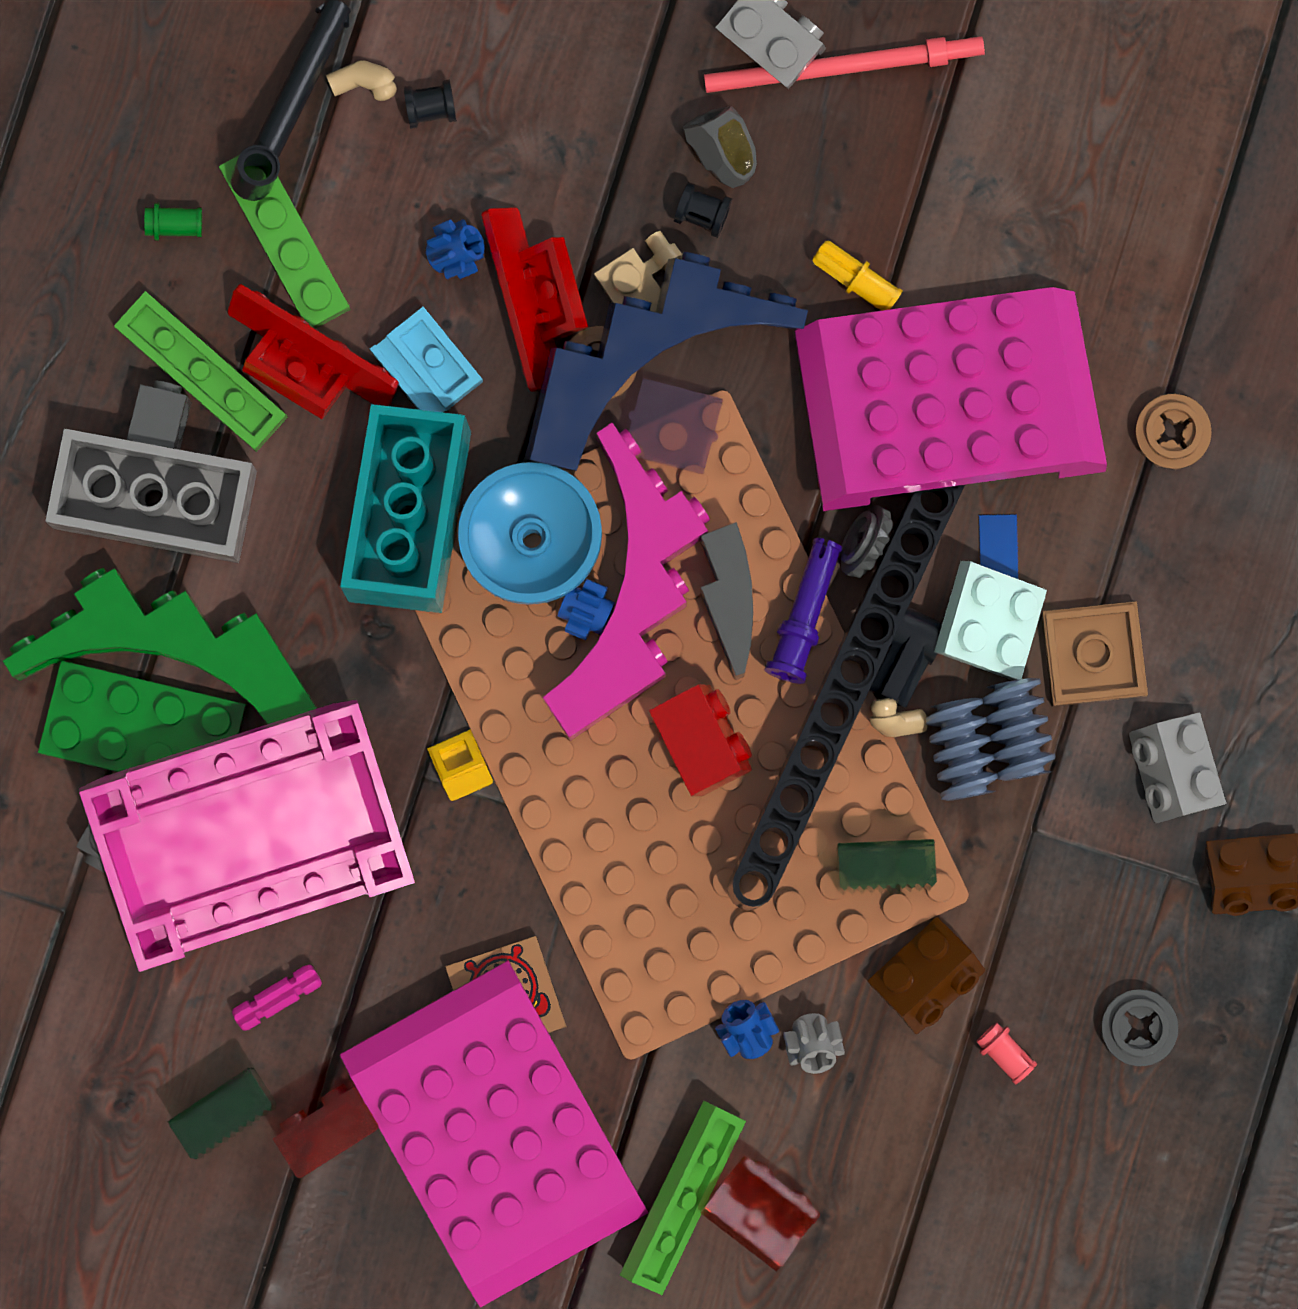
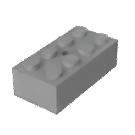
[45,429,257,563]

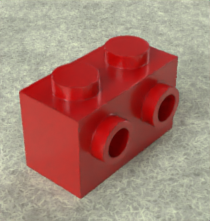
[649,684,752,796]

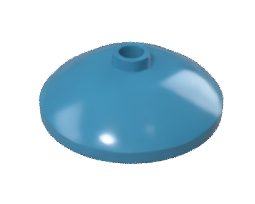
[458,462,602,605]

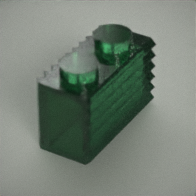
[836,839,937,895]
[167,1068,277,1159]

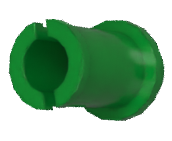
[144,203,202,241]

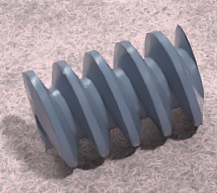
[983,678,1056,781]
[926,698,999,801]

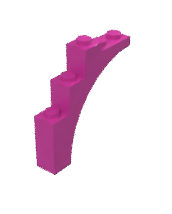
[543,423,710,741]

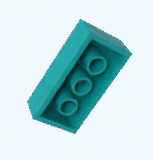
[340,404,472,613]

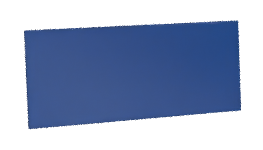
[979,515,1018,579]

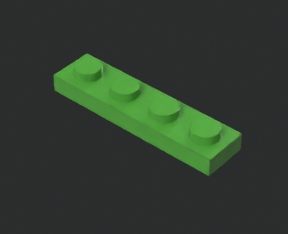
[219,156,351,329]
[114,291,288,452]
[620,1101,746,1295]

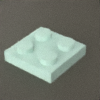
[934,561,1047,680]

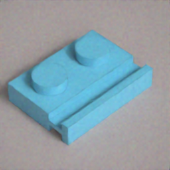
[370,307,483,412]

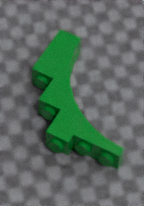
[3,568,317,724]

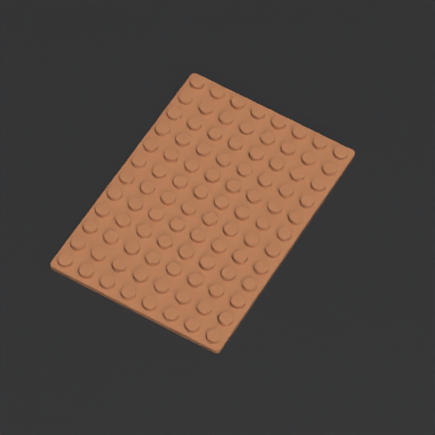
[415,390,969,1060]

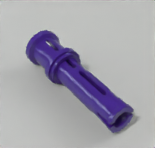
[764,538,842,684]

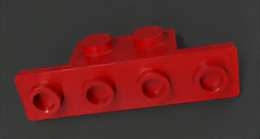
[481,208,588,392]
[228,284,399,419]

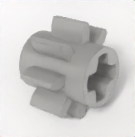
[783,1013,845,1074]

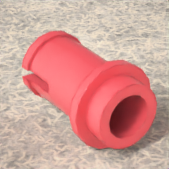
[976,1022,1037,1085]

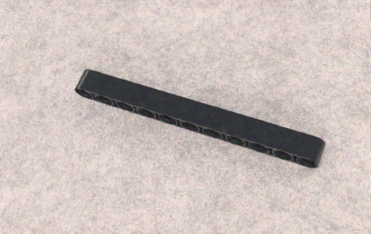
[727,485,965,910]

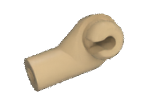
[326,61,397,101]
[869,698,927,737]

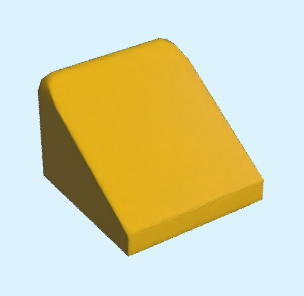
[427,729,493,801]

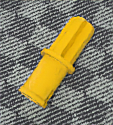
[812,240,903,311]

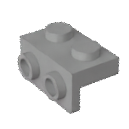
[715,0,826,90]
[1129,712,1226,823]

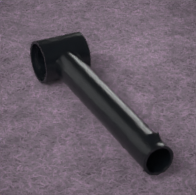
[231,0,351,201]

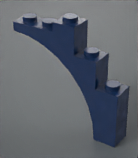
[525,252,808,471]

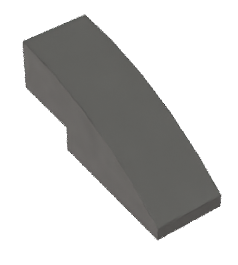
[700,522,753,680]

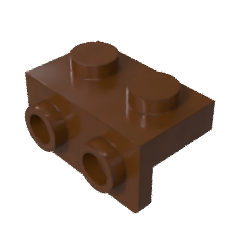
[1205,833,1298,916]
[867,917,985,1034]

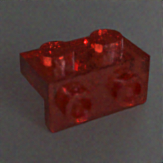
[273,1084,379,1178]
[700,1156,820,1272]

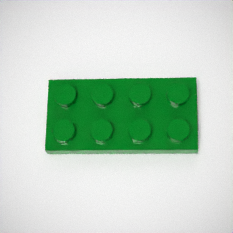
[38,661,247,772]

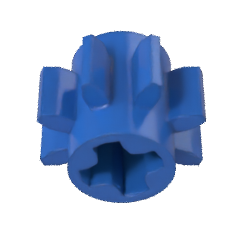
[426,219,485,279]
[557,579,615,641]
[715,1000,779,1059]

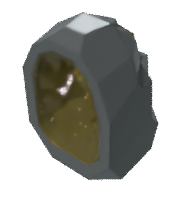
[683,106,757,188]

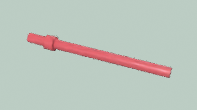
[704,36,985,93]

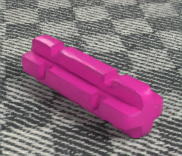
[232,965,322,1031]

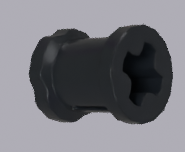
[403,79,457,129]
[674,182,733,238]

